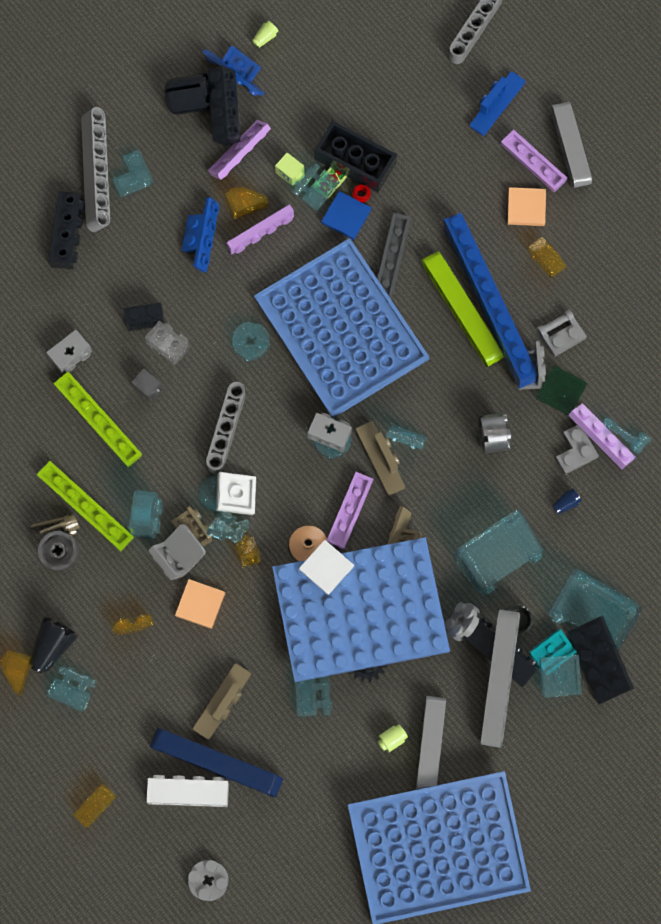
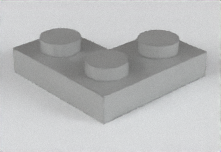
[555,425,599,475]

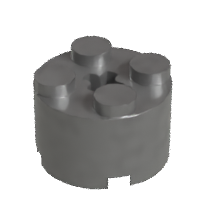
[478,413,511,454]
[38,531,79,570]

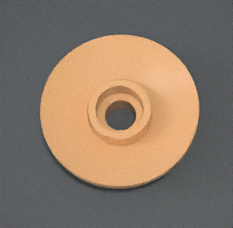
[289,526,327,562]

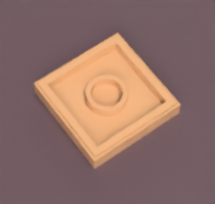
[508,187,546,226]
[175,579,225,629]

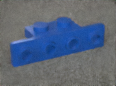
[202,45,265,96]
[470,72,526,136]
[181,197,219,273]

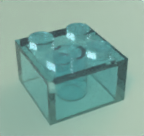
[129,490,163,539]

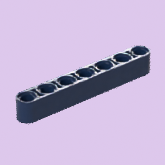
[149,728,283,798]

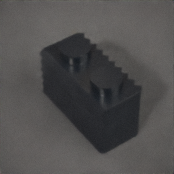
[124,302,165,332]

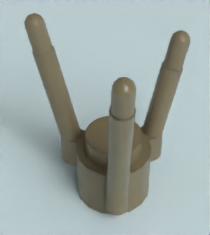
[31,514,80,547]

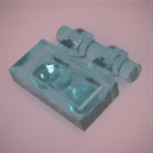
[292,162,340,211]
[386,424,428,450]
[206,511,250,543]
[47,666,97,712]
[295,676,332,717]

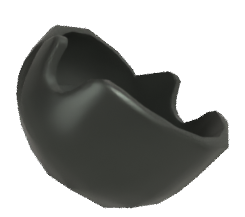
[506,604,533,634]

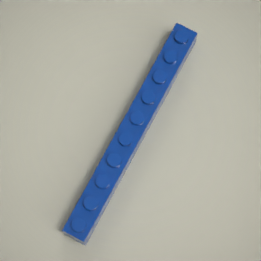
[444,213,538,389]

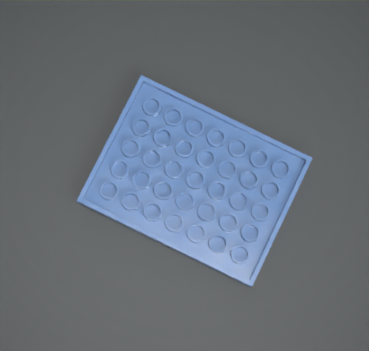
[254,238,430,418]
[272,537,450,682]
[348,771,531,924]

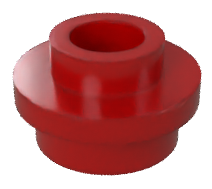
[352,185,371,203]

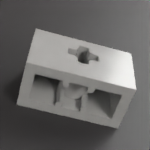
[46,330,92,375]
[307,413,352,452]

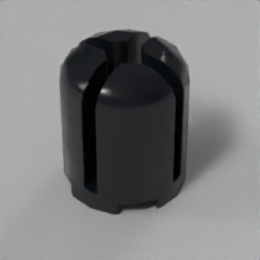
[164,73,210,115]

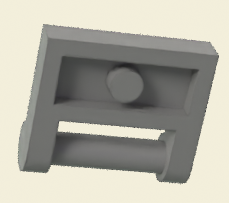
[537,310,587,357]

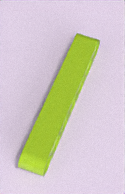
[421,251,504,367]

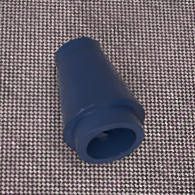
[552,488,582,515]

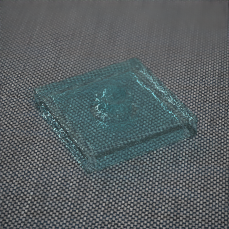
[539,655,582,697]

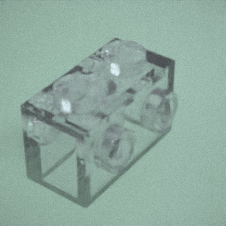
[145,321,190,366]

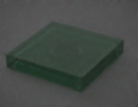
[536,366,588,416]

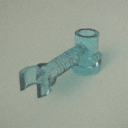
[602,417,652,454]

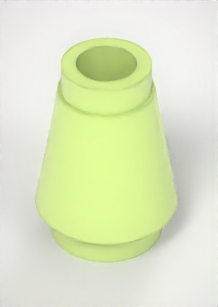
[252,21,278,48]

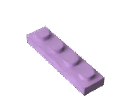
[208,120,271,180]
[500,130,567,192]
[227,204,294,255]
[569,403,636,469]
[327,472,374,550]

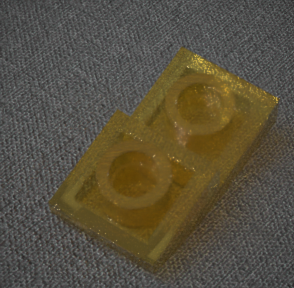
[527,237,567,278]
[111,614,155,635]
[73,783,117,829]

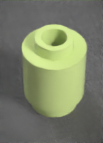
[377,725,408,752]

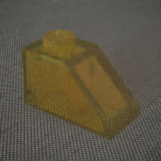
[225,187,268,219]
[235,535,261,568]
[0,650,31,697]

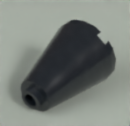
[29,616,78,673]

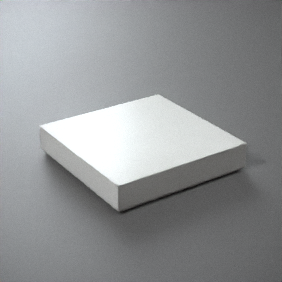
[216,472,256,515]
[299,540,354,595]

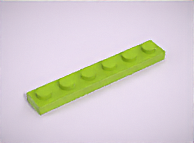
[54,372,142,467]
[37,461,134,552]

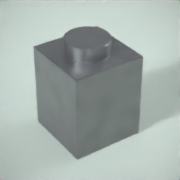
[131,369,162,402]

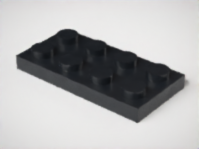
[568,616,634,704]

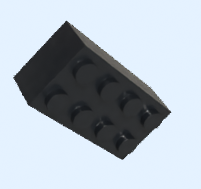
[314,120,397,193]

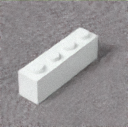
[147,775,229,807]

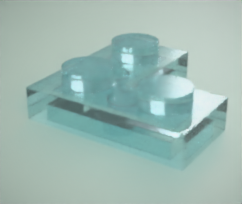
[113,150,154,197]

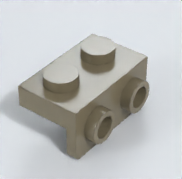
[171,506,213,547]

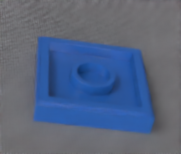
[321,191,372,240]

